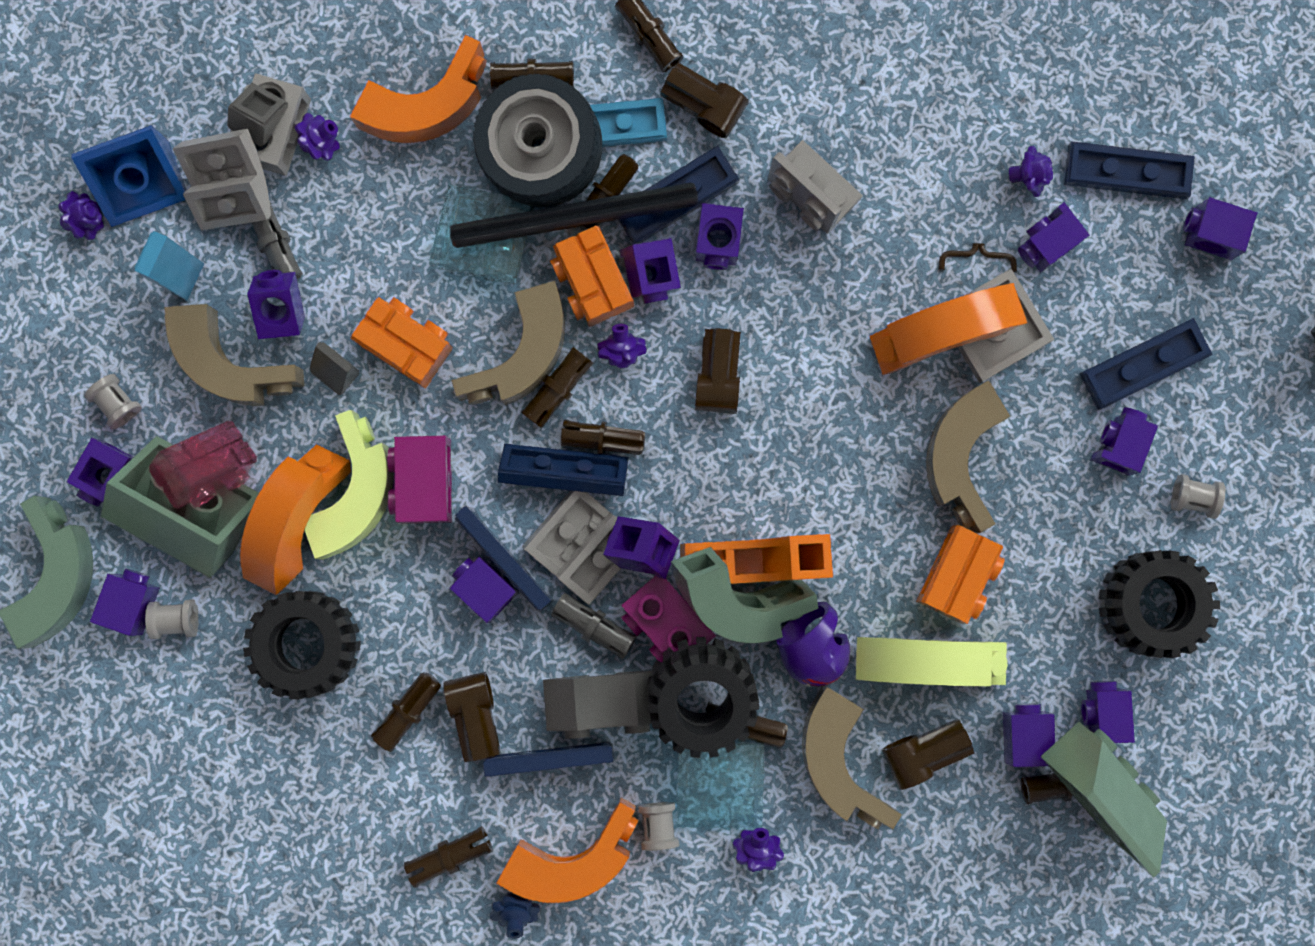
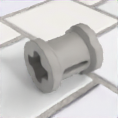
[84,374,142,429]
[1170,474,1226,519]
[145,599,199,639]
[638,802,680,851]

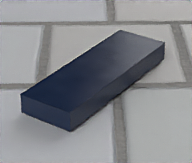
[1064,141,1195,199]
[618,145,740,245]
[1079,318,1213,410]
[498,444,629,496]
[455,506,554,611]
[483,742,614,777]

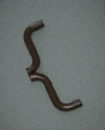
[939,243,1017,273]

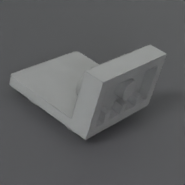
[768,140,863,234]

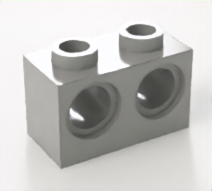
[230,73,311,176]

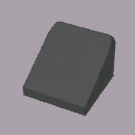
[227,83,288,147]
[310,342,360,395]

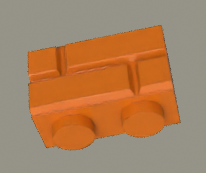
[550,225,634,327]
[350,297,453,389]
[916,525,1005,624]

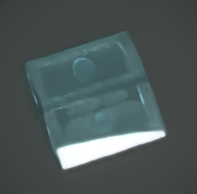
[429,185,534,284]
[677,743,764,828]

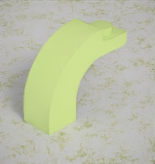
[304,410,393,560]
[856,637,1007,686]

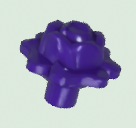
[295,113,340,161]
[1009,146,1053,197]
[58,191,104,240]
[597,324,647,369]
[732,828,784,872]

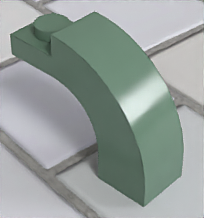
[0,495,93,649]
[671,547,819,643]

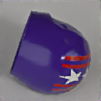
[776,601,851,687]

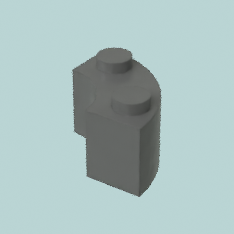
[543,670,653,739]

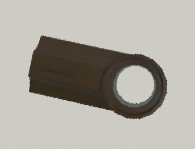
[660,62,749,138]
[695,328,741,414]
[443,672,501,763]
[882,719,975,790]

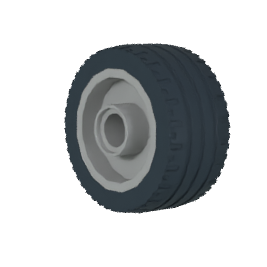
[473,74,602,208]

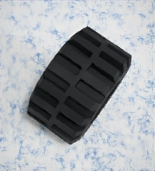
[1098,550,1220,658]
[243,591,361,700]
[648,637,759,758]

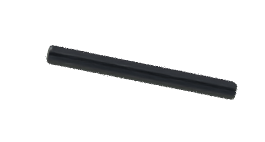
[450,182,698,248]

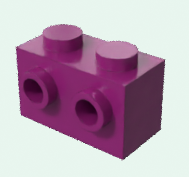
[387,435,452,524]
[621,575,716,662]

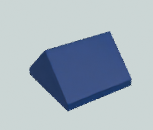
[71,125,187,227]

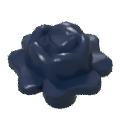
[490,892,540,939]

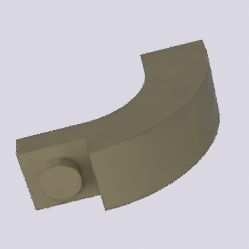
[451,281,565,405]
[164,304,305,406]
[926,380,1011,533]
[802,686,902,830]

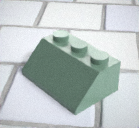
[101,436,259,578]
[1041,722,1167,878]

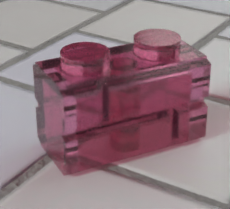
[149,420,257,509]

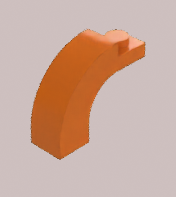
[350,35,487,143]
[869,283,1027,375]
[240,444,351,595]
[680,534,833,584]
[496,797,639,903]

